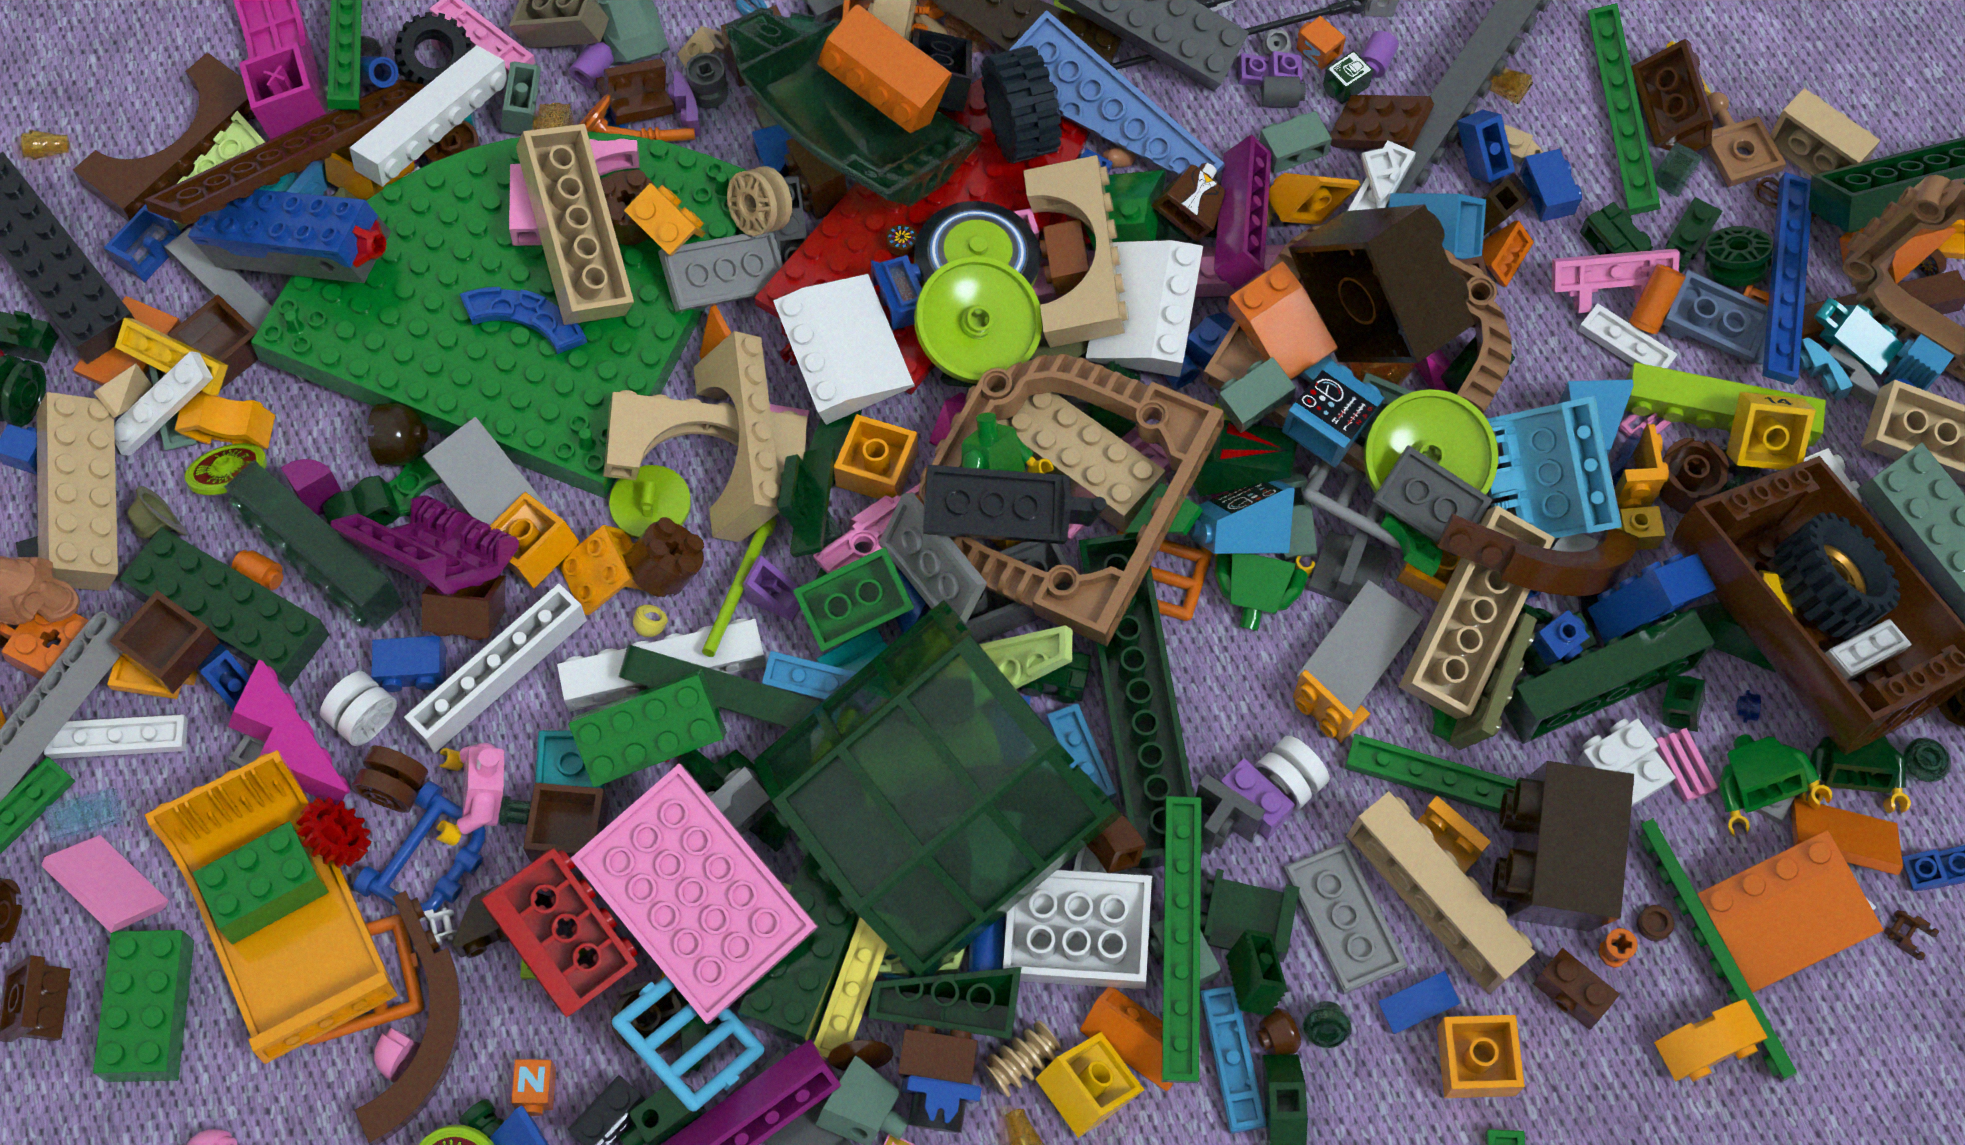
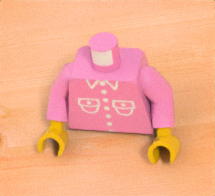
[436,743,504,846]

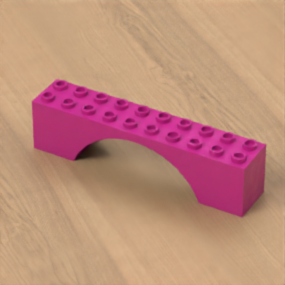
[233,0,330,140]

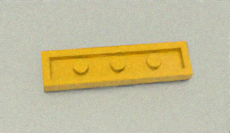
[115,318,228,395]

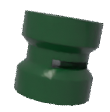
[459,1099,505,1141]

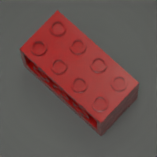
[479,848,638,1018]

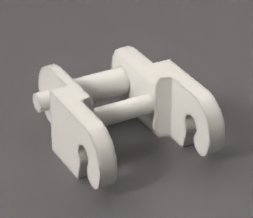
[414,908,457,952]

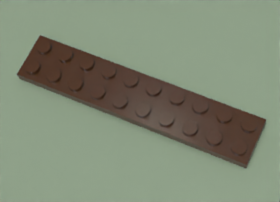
[144,79,425,224]

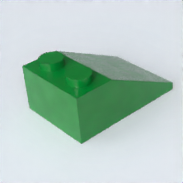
[1084,170,1166,251]

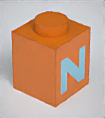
[1296,16,1346,70]
[511,1059,556,1116]

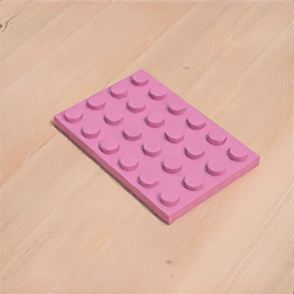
[570,763,819,1024]

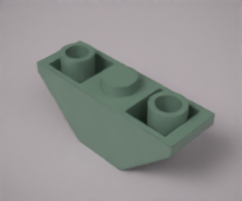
[1280,466,1317,560]

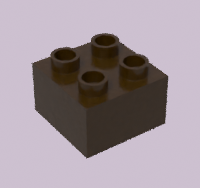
[1288,204,1475,363]
[1491,761,1635,932]

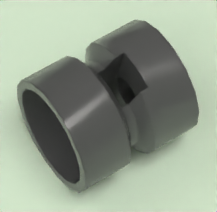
[686,53,728,109]

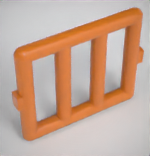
[1116,530,1213,621]
[307,914,425,1045]

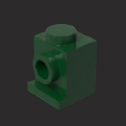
[1662,675,1705,732]

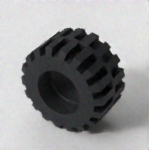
[394,12,471,86]

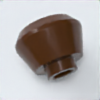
[1256,1007,1301,1055]

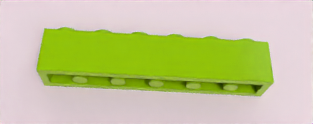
[1625,362,1826,447]

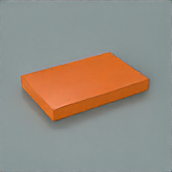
[73,296,181,386]
[1790,798,1903,875]

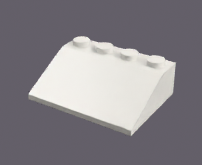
[1086,240,1203,377]
[773,274,915,425]
[1003,867,1152,990]

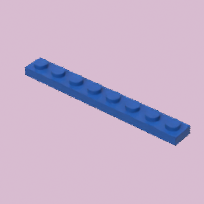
[1762,172,1811,385]

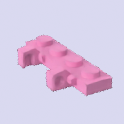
[429,0,535,76]
[1551,249,1680,313]

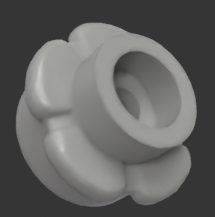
[1262,29,1291,55]

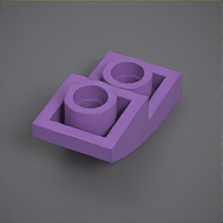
[1237,51,1303,85]
[668,71,701,137]

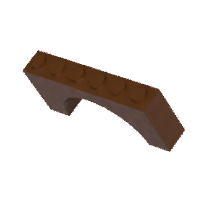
[73,52,256,222]

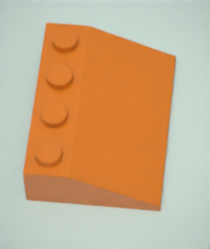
[1697,830,1884,993]

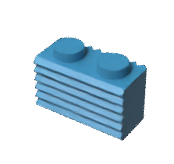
[1884,334,1954,391]

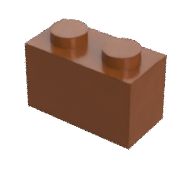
[1039,219,1090,296]

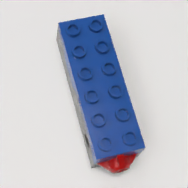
[188,189,391,283]

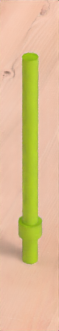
[702,513,778,657]

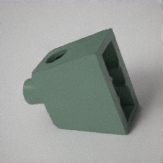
[816,1056,908,1145]

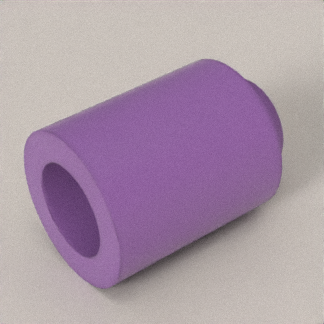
[1360,31,1399,78]
[569,42,614,89]

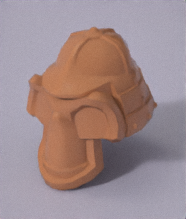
[0,556,80,625]

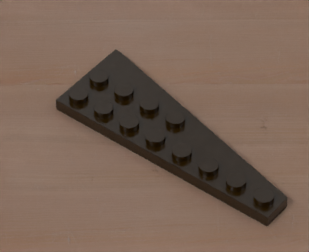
[931,0,1123,65]

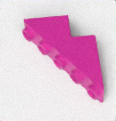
[228,660,350,804]

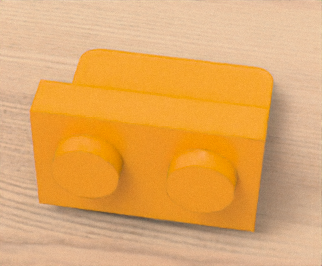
[624,183,706,256]
[1614,424,1669,510]

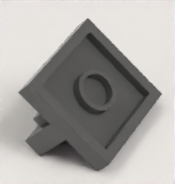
[1308,528,1391,605]
[1196,773,1266,855]

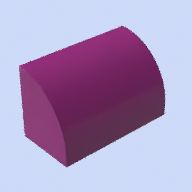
[281,459,342,520]

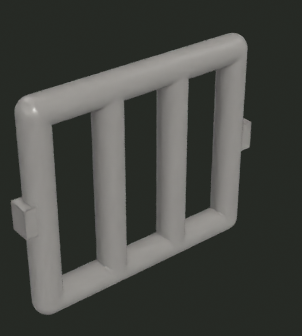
[1302,460,1401,548]

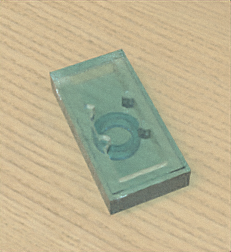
[46,788,123,842]

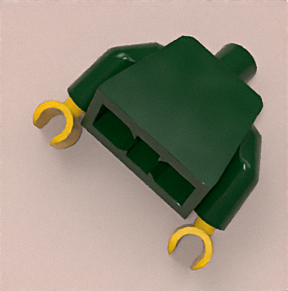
[1799,736,1911,814]

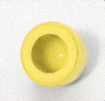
[633,605,668,637]

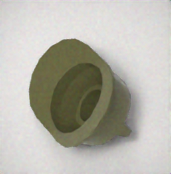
[127,486,189,539]

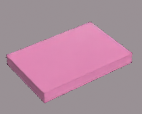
[41,835,169,933]

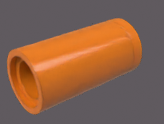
[1628,264,1686,334]

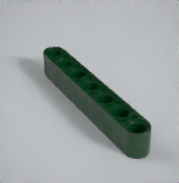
[618,644,853,739]

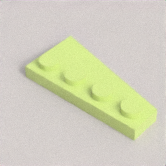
[173,111,265,231]
[966,625,1073,709]

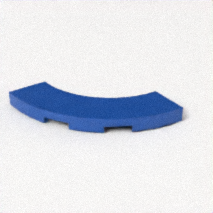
[460,287,587,354]

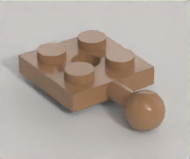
[1706,92,1786,187]

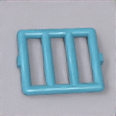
[612,976,765,1112]

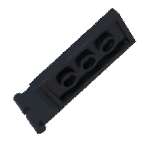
[923,465,1106,544]

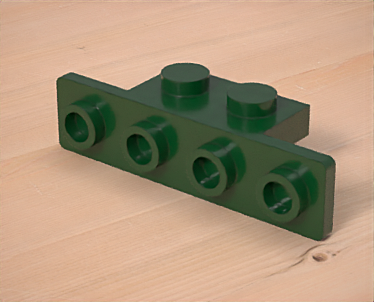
[777,446,836,558]
[678,749,790,852]

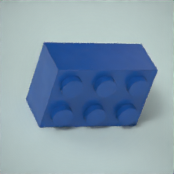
[1587,553,1716,643]

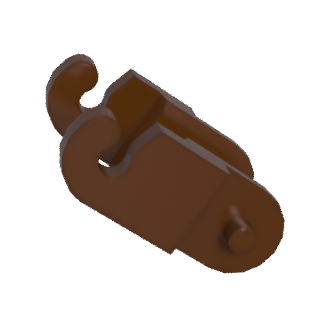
[1884,910,1939,960]

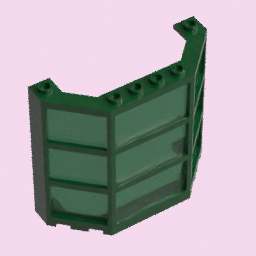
[753,600,1122,977]

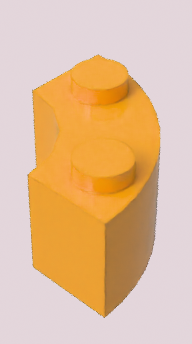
[175,391,275,449]
[1654,999,1768,1082]

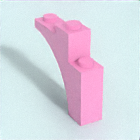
[509,139,639,246]

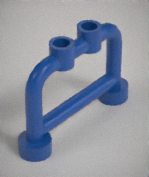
[353,781,486,912]

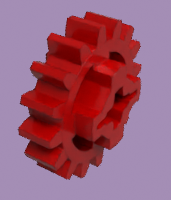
[296,797,372,868]

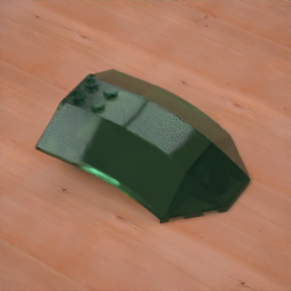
[725,8,983,207]

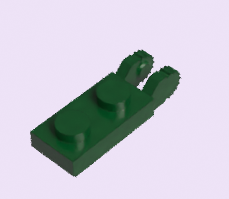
[1665,197,1722,273]

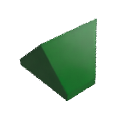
[1124,482,1203,536]

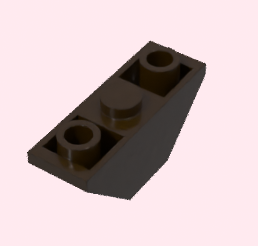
[1480,172,1532,236]
[452,885,550,958]

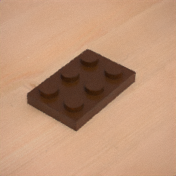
[1330,95,1434,150]

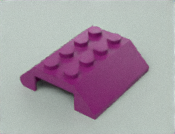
[331,495,519,594]

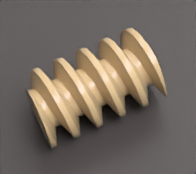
[982,1020,1062,1098]

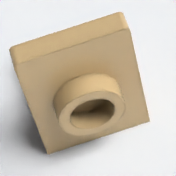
[677,26,725,68]

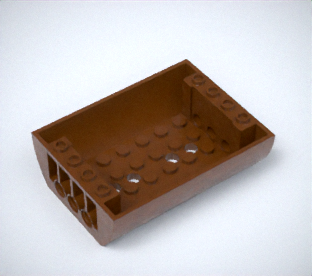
[1672,456,1965,755]

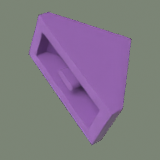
[743,556,800,621]

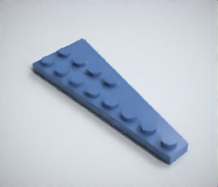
[1010,10,1225,177]

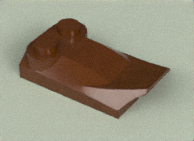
[1631,39,1714,157]

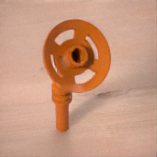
[580,94,695,142]

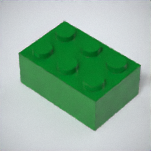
[793,547,915,652]
[193,821,329,945]

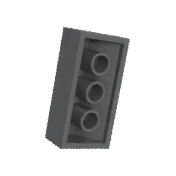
[966,542,1072,643]

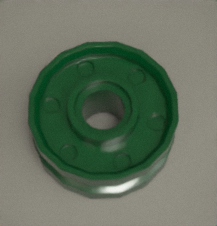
[1704,226,1773,286]
[0,354,47,427]

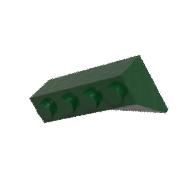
[868,967,1022,1039]

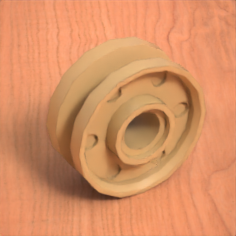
[727,166,792,237]

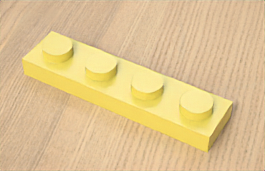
[814,917,894,1058]

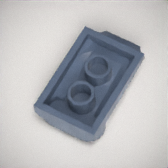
[1663,270,1768,364]

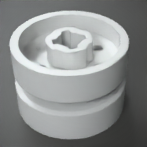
[320,671,397,746]
[1254,736,1330,811]

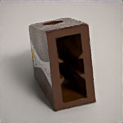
[1152,163,1225,242]

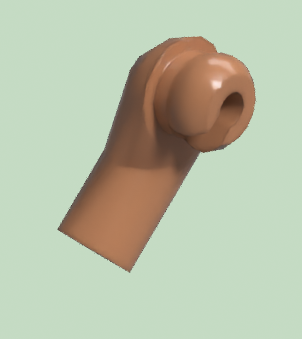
[1102,147,1137,168]

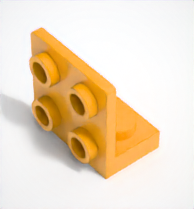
[558,525,643,615]
[1293,670,1371,743]
[1417,796,1491,874]

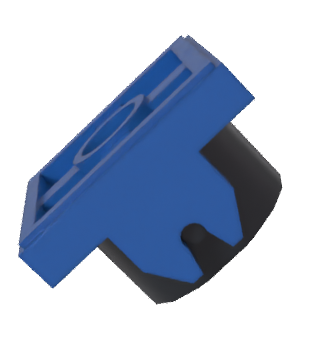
[901,1075,982,1133]

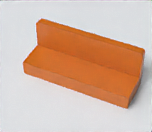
[1080,987,1174,1091]

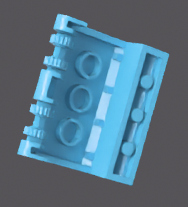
[1487,396,1622,538]

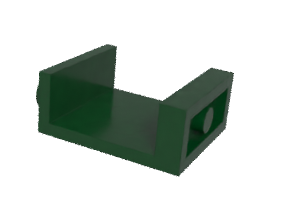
[1200,869,1300,963]

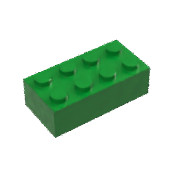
[568,669,727,787]
[93,930,194,1082]

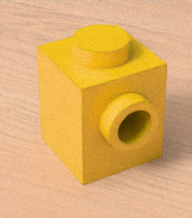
[1618,506,1666,550]

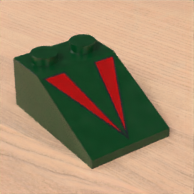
[1193,420,1298,497]

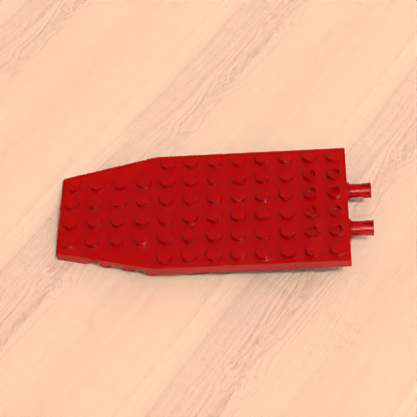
[755,76,1090,395]

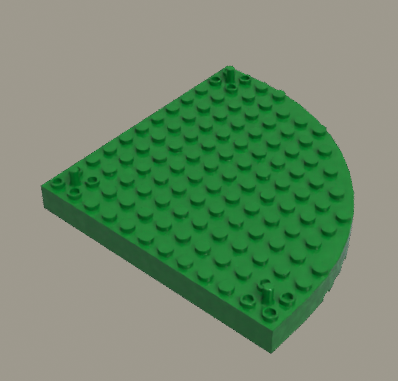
[251,132,746,499]

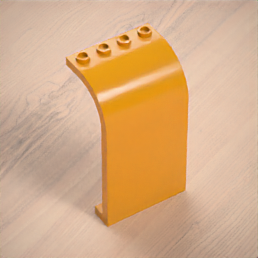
[144,750,398,1064]

